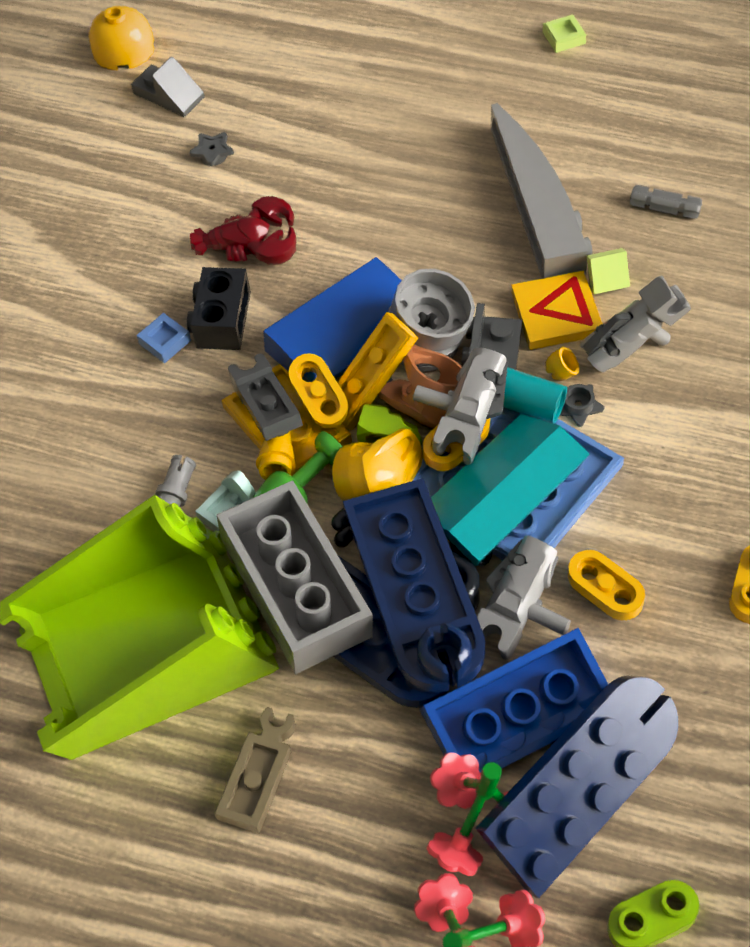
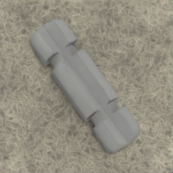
[630,185,702,219]

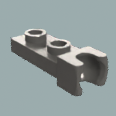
[228,354,303,441]

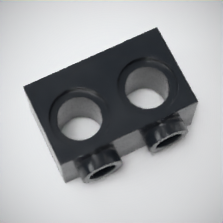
[187,267,251,350]

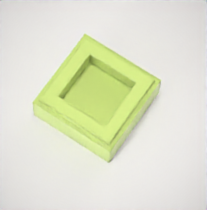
[543,14,586,53]
[587,248,630,294]

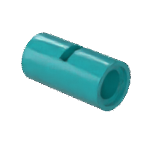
[503,367,567,424]

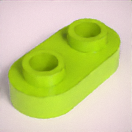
[607,880,700,947]

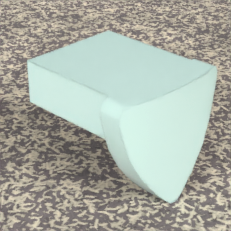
[195,470,256,531]

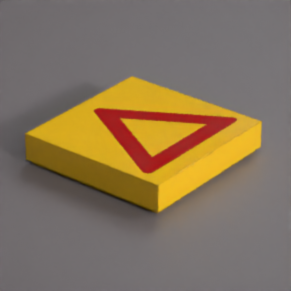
[511,271,602,350]

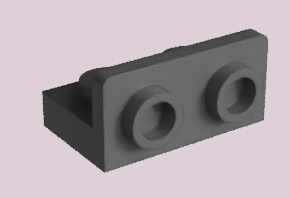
[461,303,522,370]

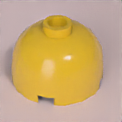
[88,6,154,70]

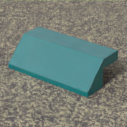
[431,414,590,566]

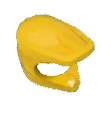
[332,429,423,501]

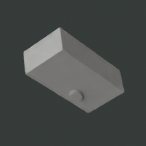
[217,480,373,675]

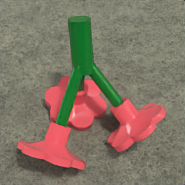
[427,752,509,876]
[414,873,545,947]

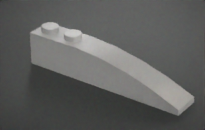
[491,103,593,278]

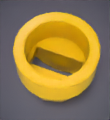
[545,347,579,381]

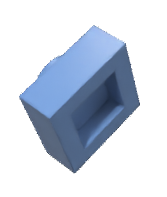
[136,313,191,364]

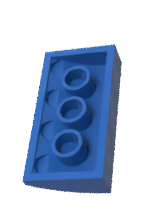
[263,257,401,382]
[419,628,608,772]

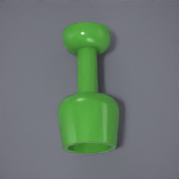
[253,431,343,503]

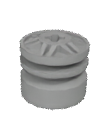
[388,269,475,372]

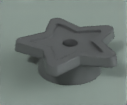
[190,132,234,166]
[560,384,605,427]

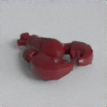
[190,196,297,265]

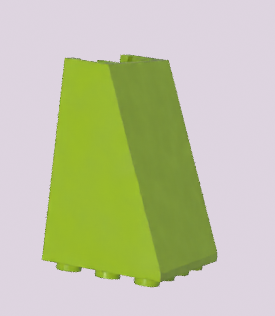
[0,494,280,760]

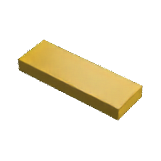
[325,312,418,430]

